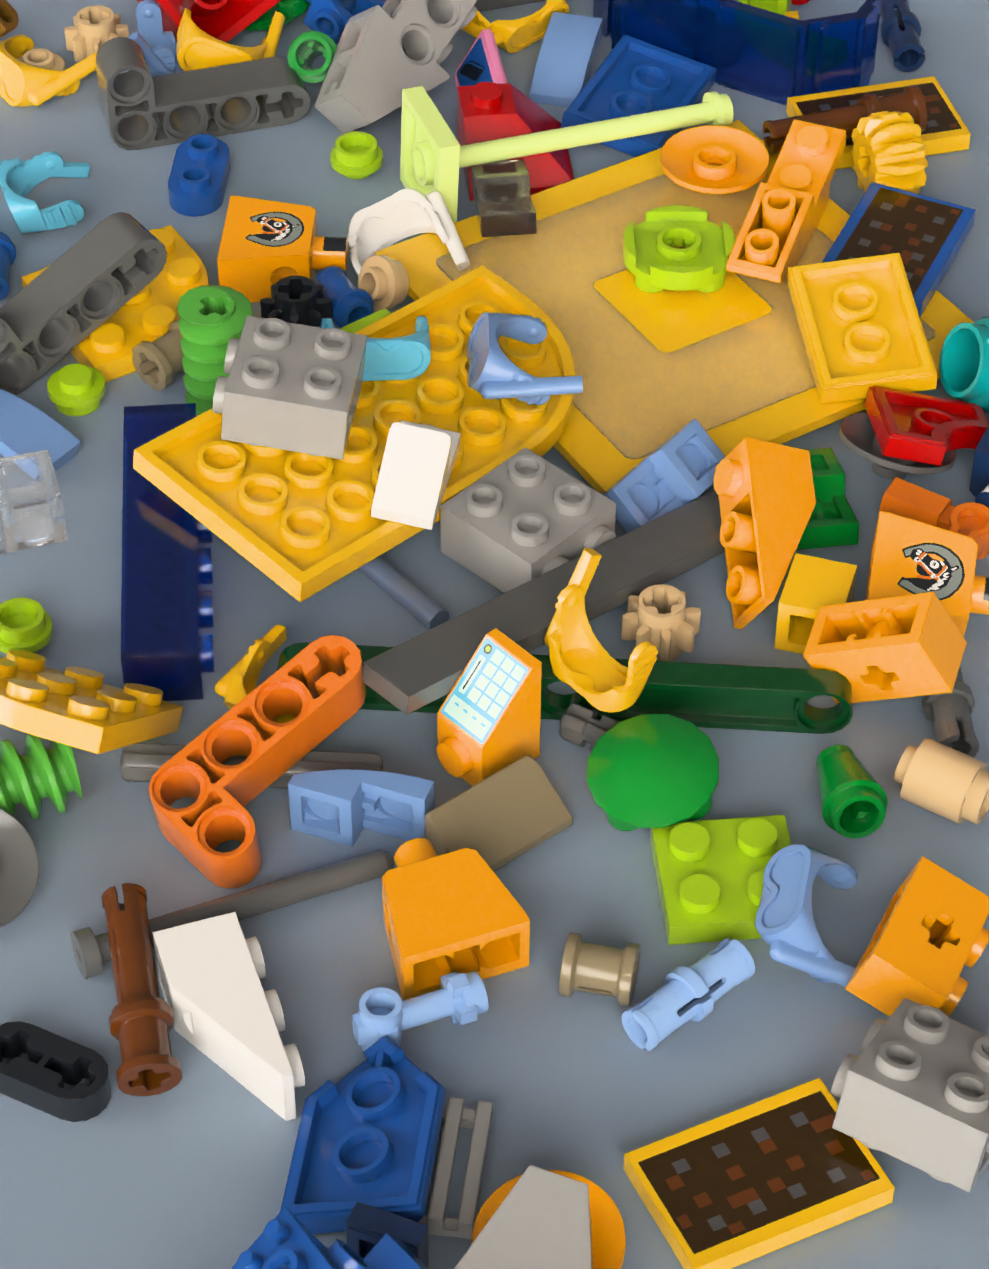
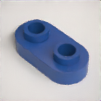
[168,134,230,217]

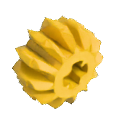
[850,111,929,194]

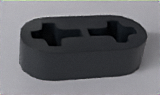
[0,1021,111,1122]

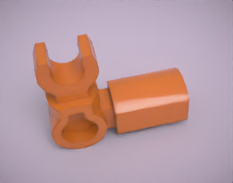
[879,477,989,561]

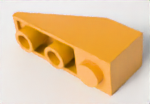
[713,437,816,629]

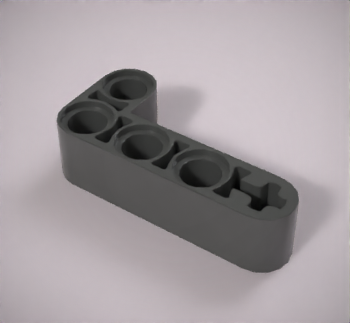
[96,37,311,150]
[0,212,167,395]

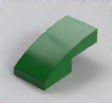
[797,447,859,550]

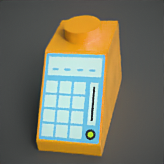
[436,628,542,786]

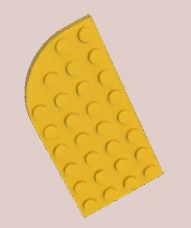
[133,265,576,602]

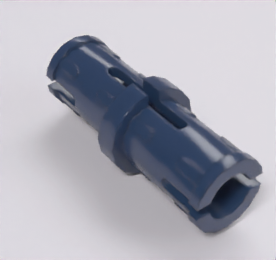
[876,0,925,72]

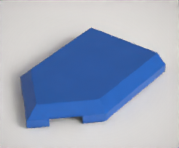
[280,1035,446,1234]

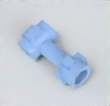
[352,971,489,1051]

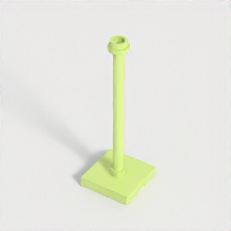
[400,86,734,223]

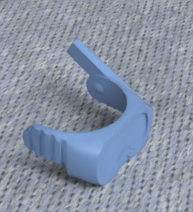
[127,0,184,77]
[467,312,583,406]
[755,844,858,987]

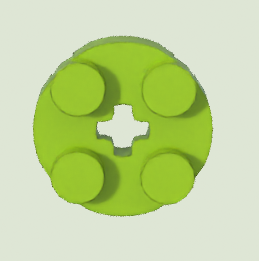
[623,205,735,293]

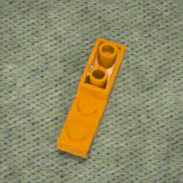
[726,119,846,283]

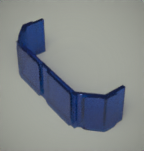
[593,0,882,105]

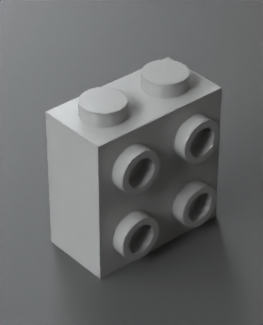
[212,315,367,460]
[440,447,616,593]
[831,998,989,1193]

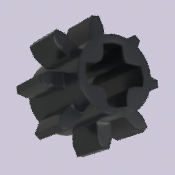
[260,276,332,328]

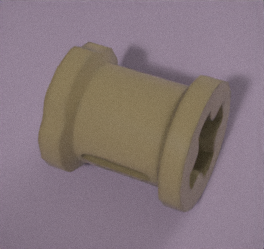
[132,318,184,391]
[559,932,641,1007]

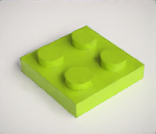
[650,815,792,945]

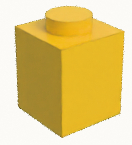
[774,553,857,654]

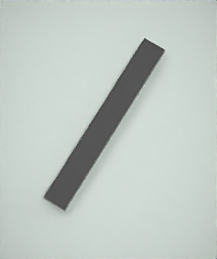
[363,490,725,715]

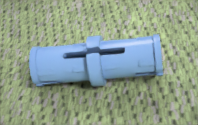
[621,938,755,1051]

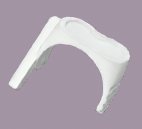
[348,188,470,277]

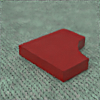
[864,386,989,466]

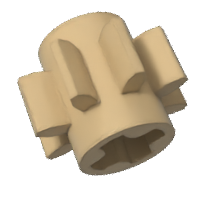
[64,5,129,62]
[621,584,701,662]

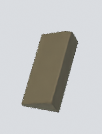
[425,755,573,872]

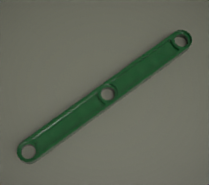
[277,642,853,734]

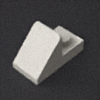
[371,420,461,530]

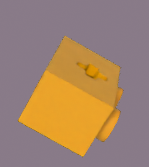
[803,592,967,704]
[845,856,989,1017]

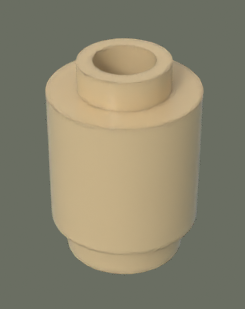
[894,738,989,825]

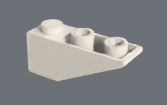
[152,912,305,1121]

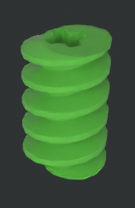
[177,285,253,415]
[0,734,82,820]

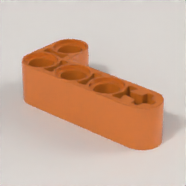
[149,635,367,889]

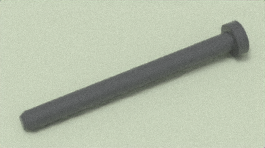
[71,849,394,979]

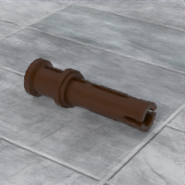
[763,85,927,155]
[101,883,182,1096]

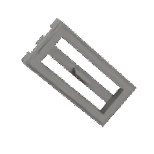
[419,1097,493,1239]

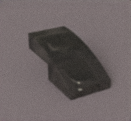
[470,159,537,237]

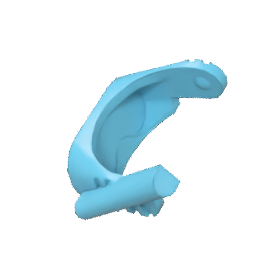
[0,151,90,234]
[319,316,431,381]

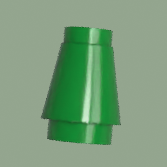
[287,31,337,83]
[816,745,888,839]

